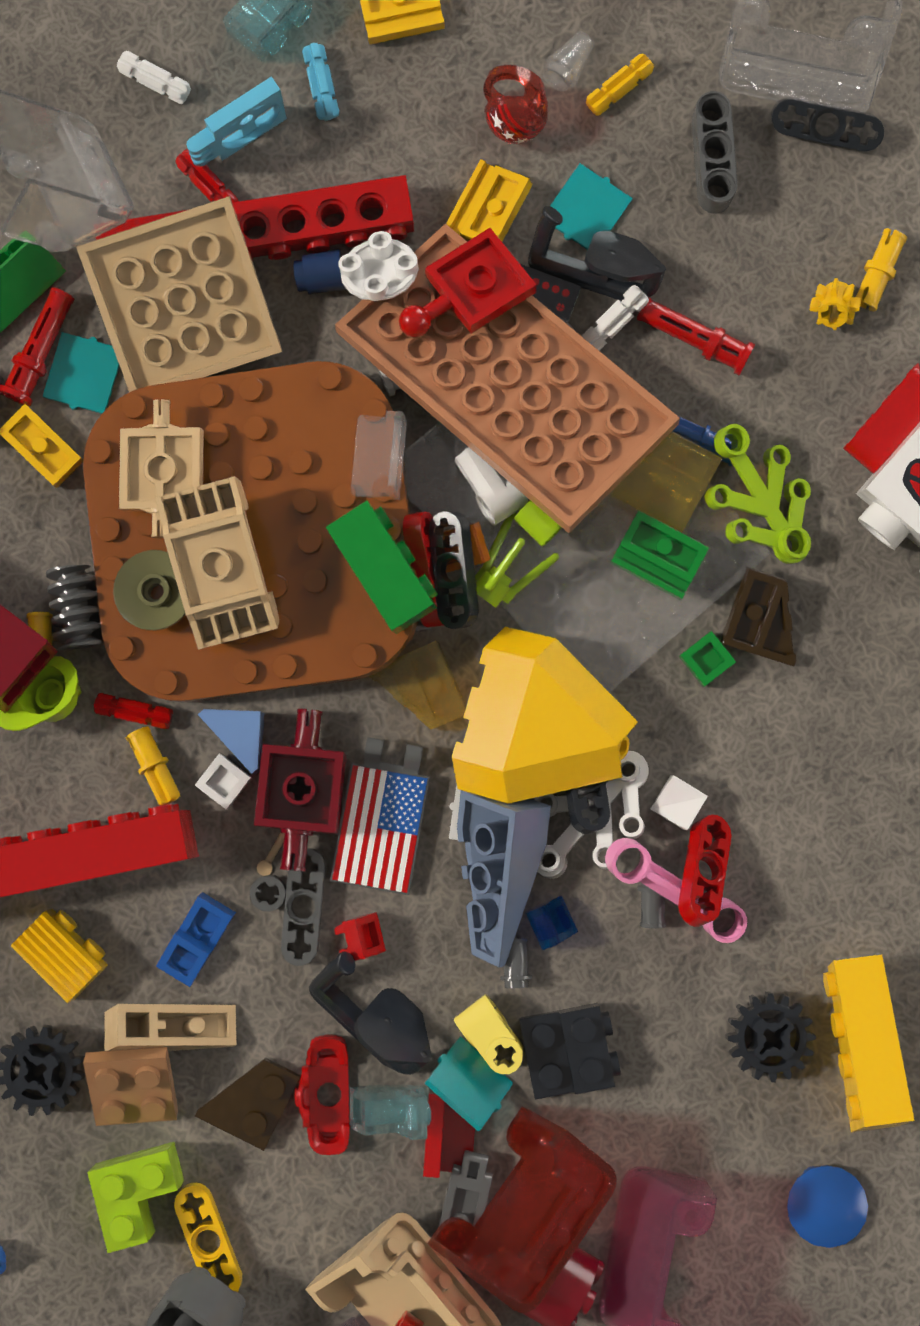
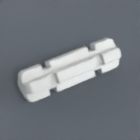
[117,51,191,104]
[582,285,649,351]

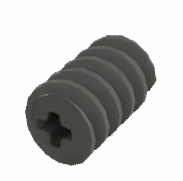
[46,565,104,650]

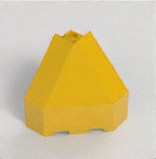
[452,627,638,804]

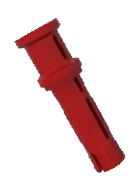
[0,287,75,407]
[637,297,755,376]

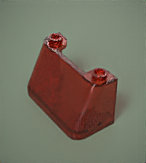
[427,1106,617,1313]

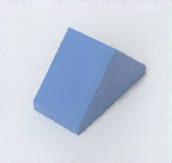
[198,709,264,774]

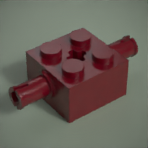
[254,709,347,872]

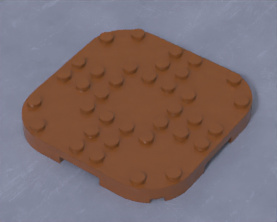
[83,361,419,702]

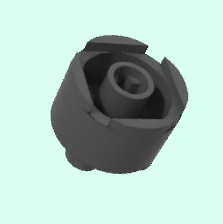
[146,1267,246,1326]

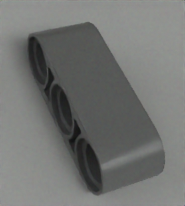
[692,91,737,214]

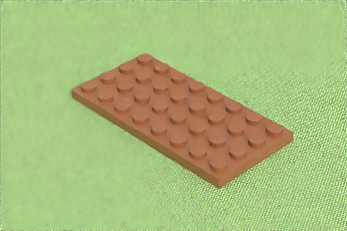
[335,224,680,533]

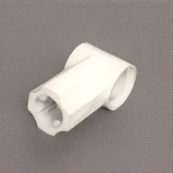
[455,447,528,526]

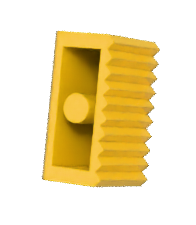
[11,909,108,1003]

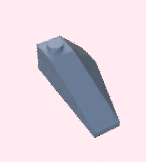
[457,790,551,967]

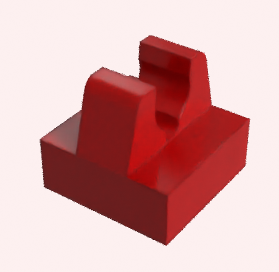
[334,912,386,961]

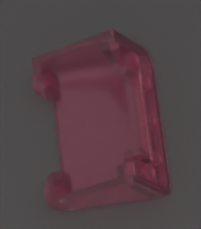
[599,1166,717,1326]

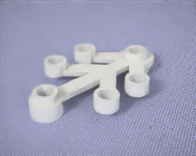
[534,751,649,879]

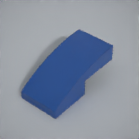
[156,892,236,987]

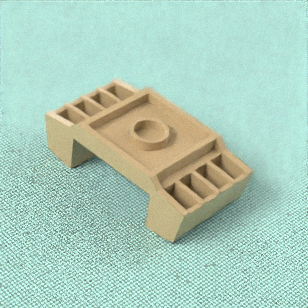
[155,476,280,649]

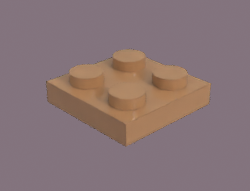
[83,1047,178,1126]

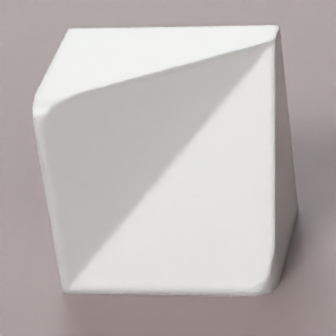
[650,775,708,831]

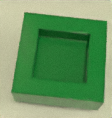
[679,631,736,687]

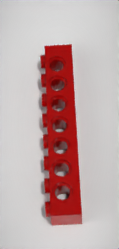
[94,175,414,262]

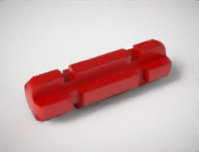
[175,149,239,202]
[94,693,173,729]

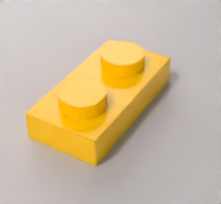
[0,404,83,488]

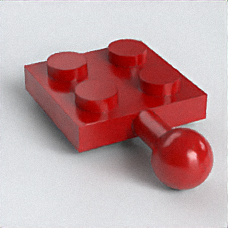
[399,228,537,338]

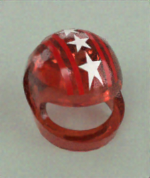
[483,65,549,144]

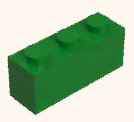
[326,500,438,634]

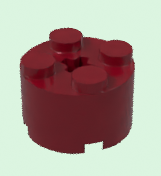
[515,1235,605,1326]

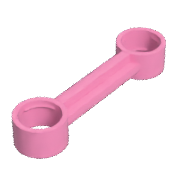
[605,838,747,943]

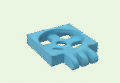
[186,76,287,166]

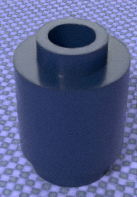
[293,250,346,295]

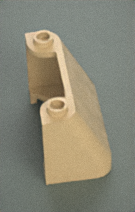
[305,1213,501,1326]

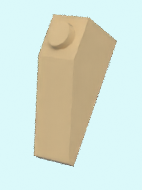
[105,1004,237,1051]

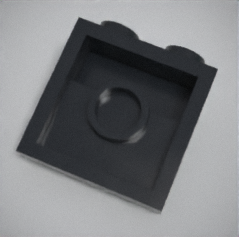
[519,1003,621,1100]

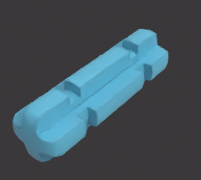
[302,43,339,121]

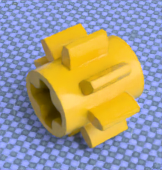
[809,278,861,330]

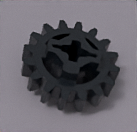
[725,991,816,1083]
[0,1025,86,1116]

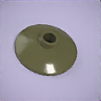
[113,550,186,631]

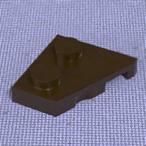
[720,567,796,667]
[195,1058,301,1151]

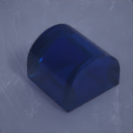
[525,895,578,950]

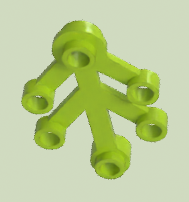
[705,424,811,564]

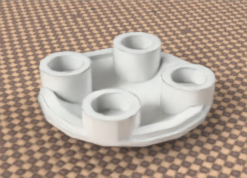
[339,231,419,301]

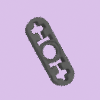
[281,848,326,966]

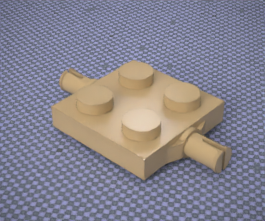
[119,399,204,539]

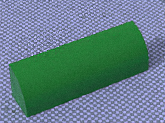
[0,228,66,333]

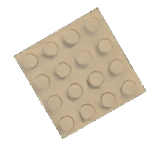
[76,196,282,392]

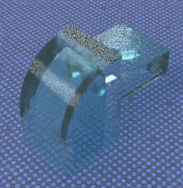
[350,1085,431,1140]

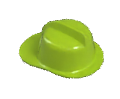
[0,656,82,731]

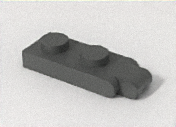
[435,1150,493,1268]

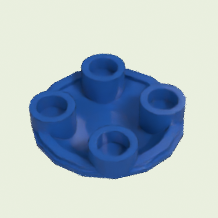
[787,1165,868,1248]

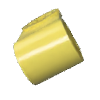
[454,994,524,1075]

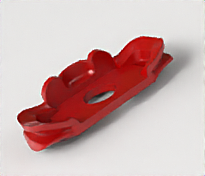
[294,1034,350,1155]

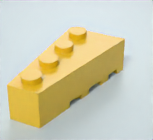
[823,955,914,1132]

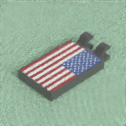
[330,737,430,895]

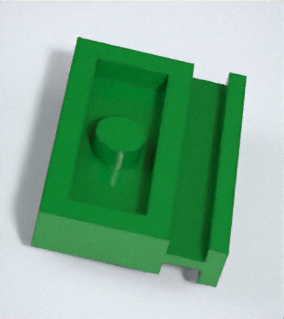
[610,510,709,601]

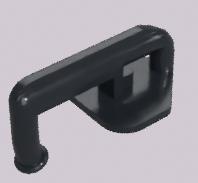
[528,206,666,301]
[309,952,432,1075]

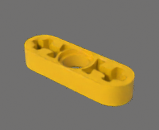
[174,1183,242,1292]

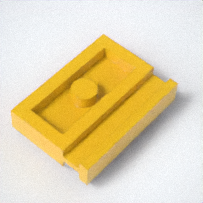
[360,0,445,45]
[446,159,532,242]

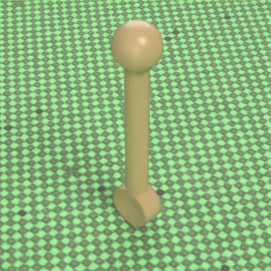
[257,832,285,876]

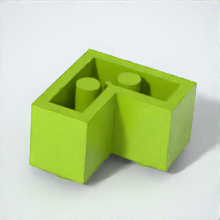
[87,1142,184,1253]

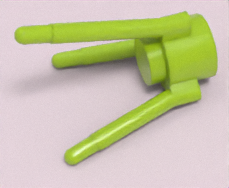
[475,512,559,608]

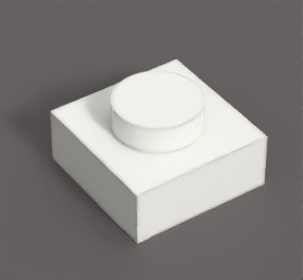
[195,753,252,810]

